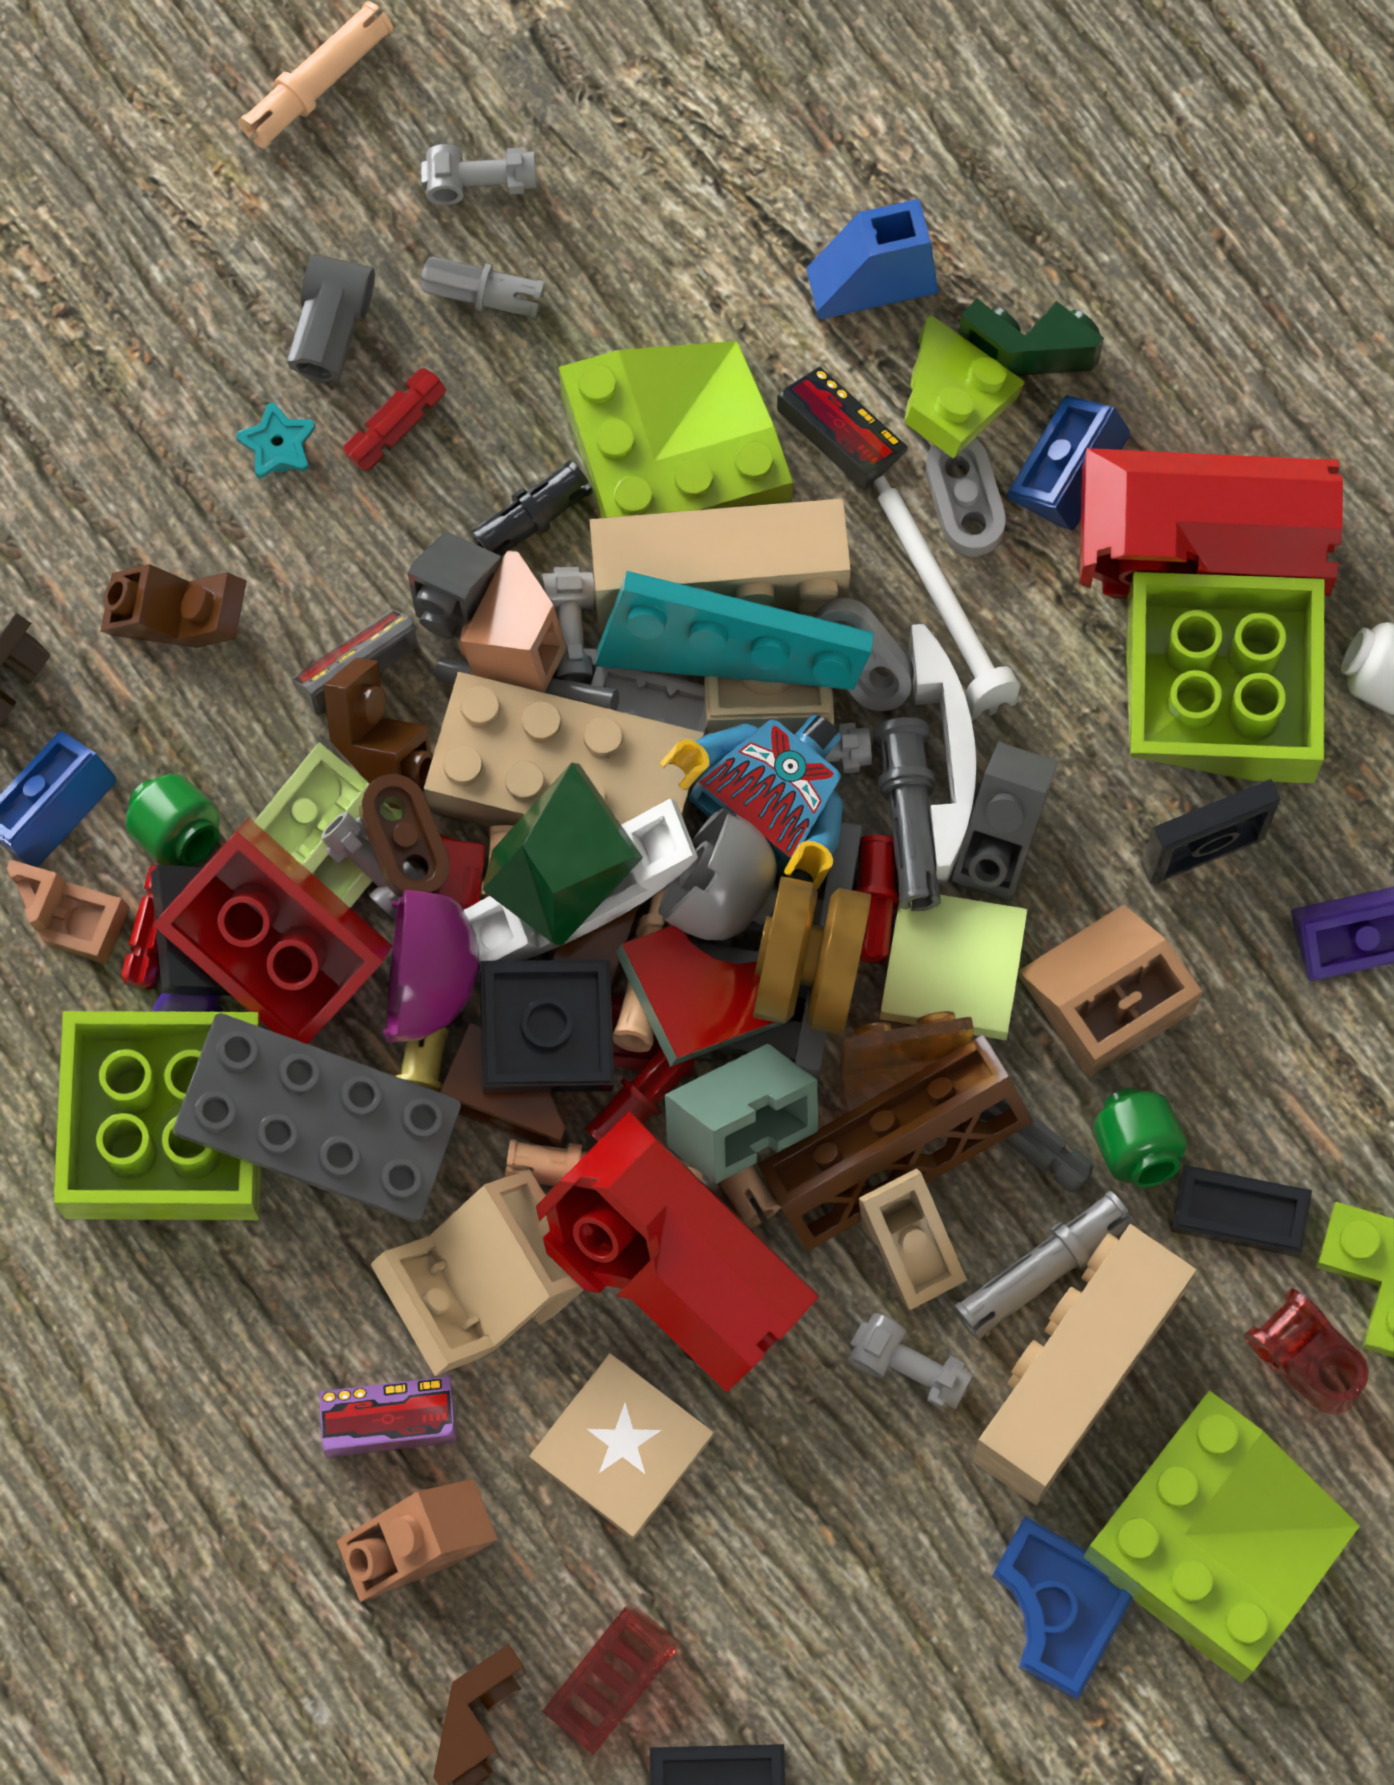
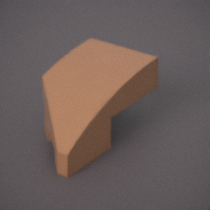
[7,859,130,965]

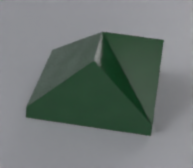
[482,762,643,946]

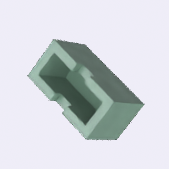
[665,1044,818,1184]

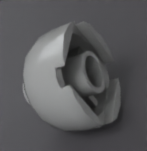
[659,808,778,940]

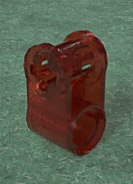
[1244,1288,1369,1415]

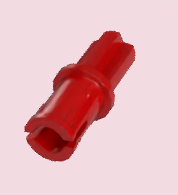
[852,834,900,964]
[584,1048,695,1142]

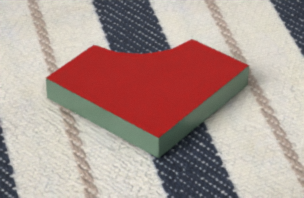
[615,926,783,1067]

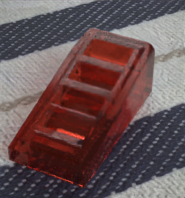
[542,1603,682,1755]

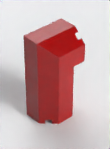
[1079,448,1343,599]
[536,1111,819,1392]

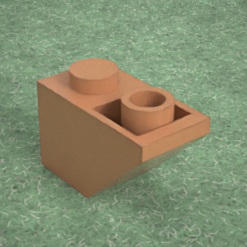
[460,551,567,693]
[337,1479,498,1602]

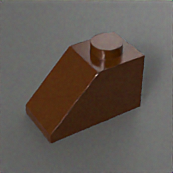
[440,1023,567,1148]

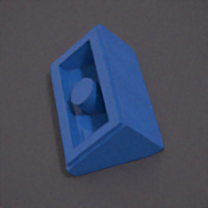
[1006,395,1130,530]
[0,730,116,867]

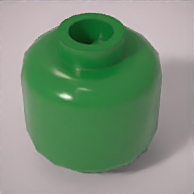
[125,774,220,866]
[1092,1088,1188,1188]

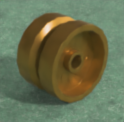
[753,876,871,1035]

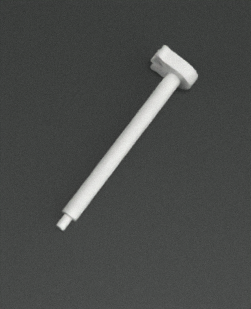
[874,476,1020,721]

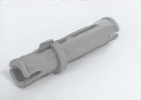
[954,1191,1135,1340]

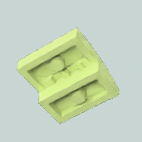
[254,742,402,908]
[879,895,1027,1040]

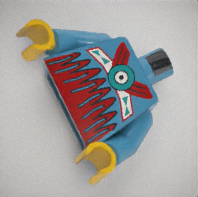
[660,714,843,890]

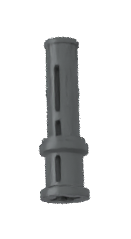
[873,717,941,911]

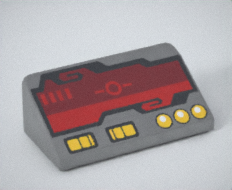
[292,610,418,714]

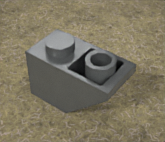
[407,531,502,639]
[951,741,1059,902]

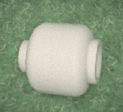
[1341,622,1394,715]

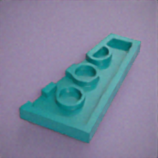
[595,571,874,690]

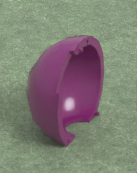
[383,890,480,1043]

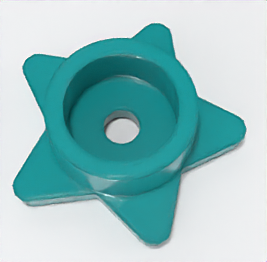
[236,403,316,479]

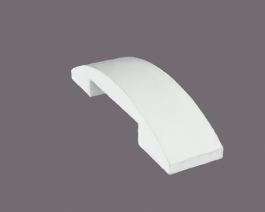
[909,624,976,884]
[464,798,698,973]

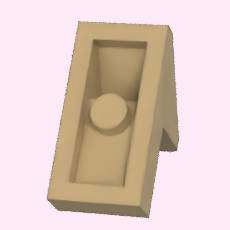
[859,1169,967,1310]

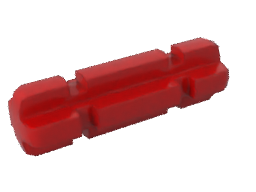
[343,368,446,472]
[121,865,160,990]

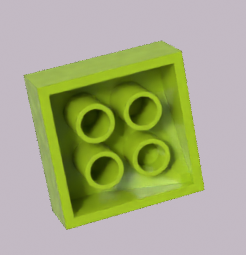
[559,341,793,518]
[1126,572,1324,783]
[54,1011,261,1220]
[1083,1390,1360,1684]

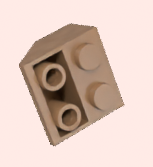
[1017,904,1203,1079]

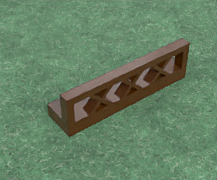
[757,1034,1033,1251]

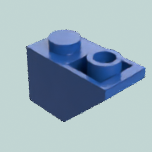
[806,199,939,320]

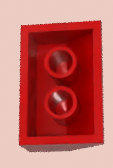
[153,817,392,1044]

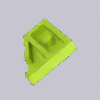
[904,315,1025,459]

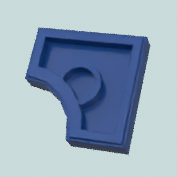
[992,1516,1133,1701]

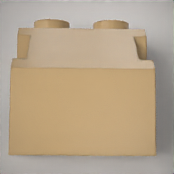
[370,1169,583,1376]

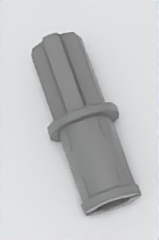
[421,257,545,320]

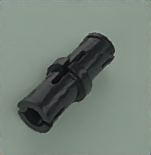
[469,460,593,556]

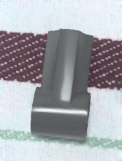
[287,254,375,383]

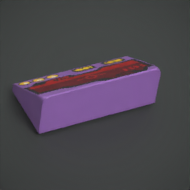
[319,1376,457,1458]

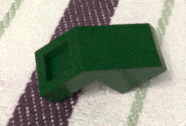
[959,298,1104,376]

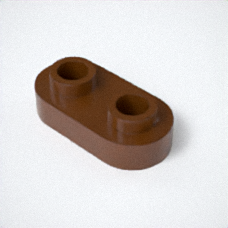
[359,774,450,897]

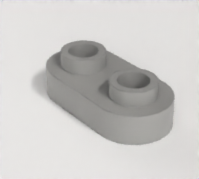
[926,439,1006,557]
[815,598,914,711]

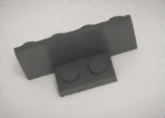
[173,1013,461,1222]

